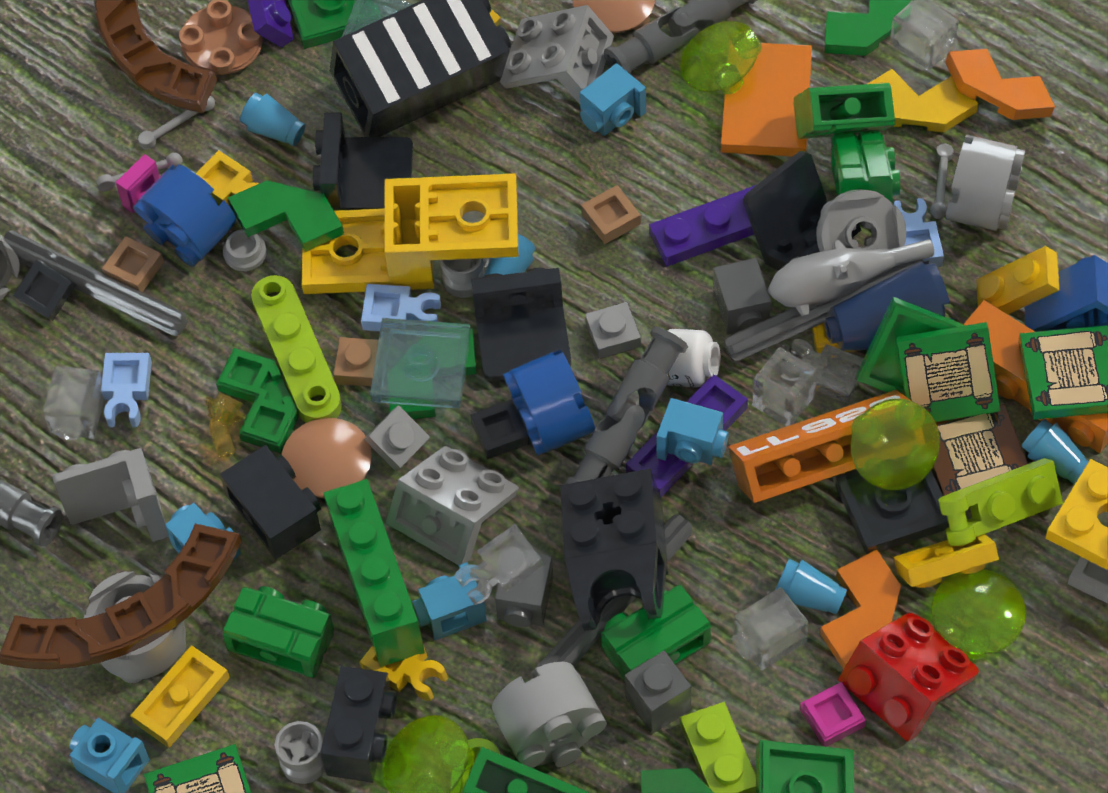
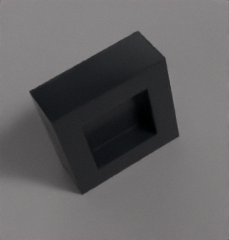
[13,259,76,321]
[470,400,529,460]

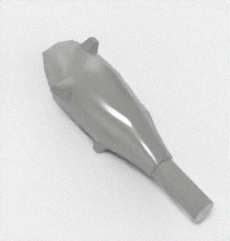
[767,239,934,316]

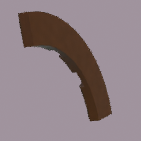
[96,0,217,113]
[0,523,241,670]

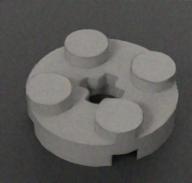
[816,189,906,252]

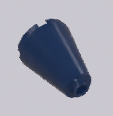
[824,261,953,351]

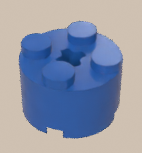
[133,164,237,267]
[503,349,596,456]

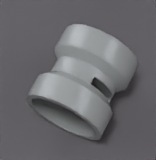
[440,258,485,298]
[274,721,325,784]

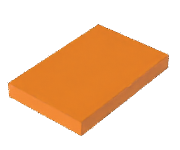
[721,41,812,157]

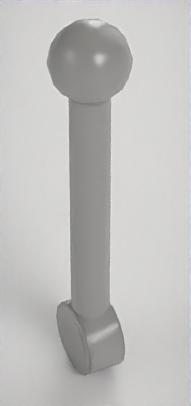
[138,96,215,149]
[930,143,953,219]
[96,152,183,192]

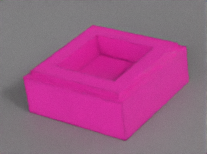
[115,154,160,213]
[800,682,866,747]

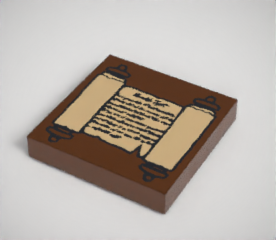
[920,404,1028,496]

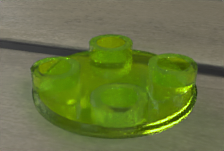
[680,21,762,94]
[851,399,940,490]
[931,569,1026,659]
[382,715,475,793]

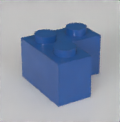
[1024,255,1108,332]

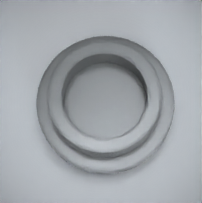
[223,229,267,271]

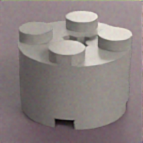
[945,134,1025,231]
[84,571,186,683]
[492,662,607,768]

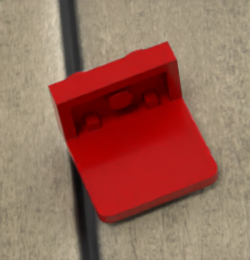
[838,613,979,742]

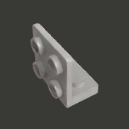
[500,5,614,104]
[386,446,519,565]
[52,448,169,542]

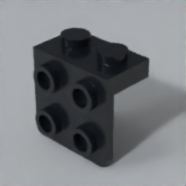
[313,112,414,211]
[743,151,862,271]
[471,268,572,381]

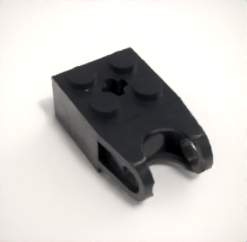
[560,468,668,631]

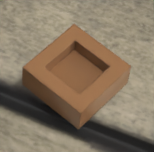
[581,185,641,244]
[102,236,164,292]
[334,337,385,387]

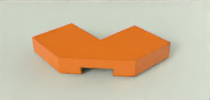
[945,49,1055,120]
[820,550,901,669]

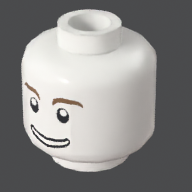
[667,329,721,387]

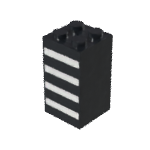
[329,0,511,137]

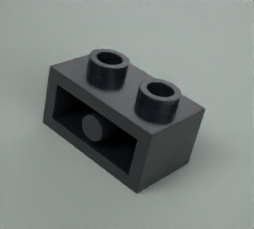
[220,445,321,560]
[321,666,397,783]

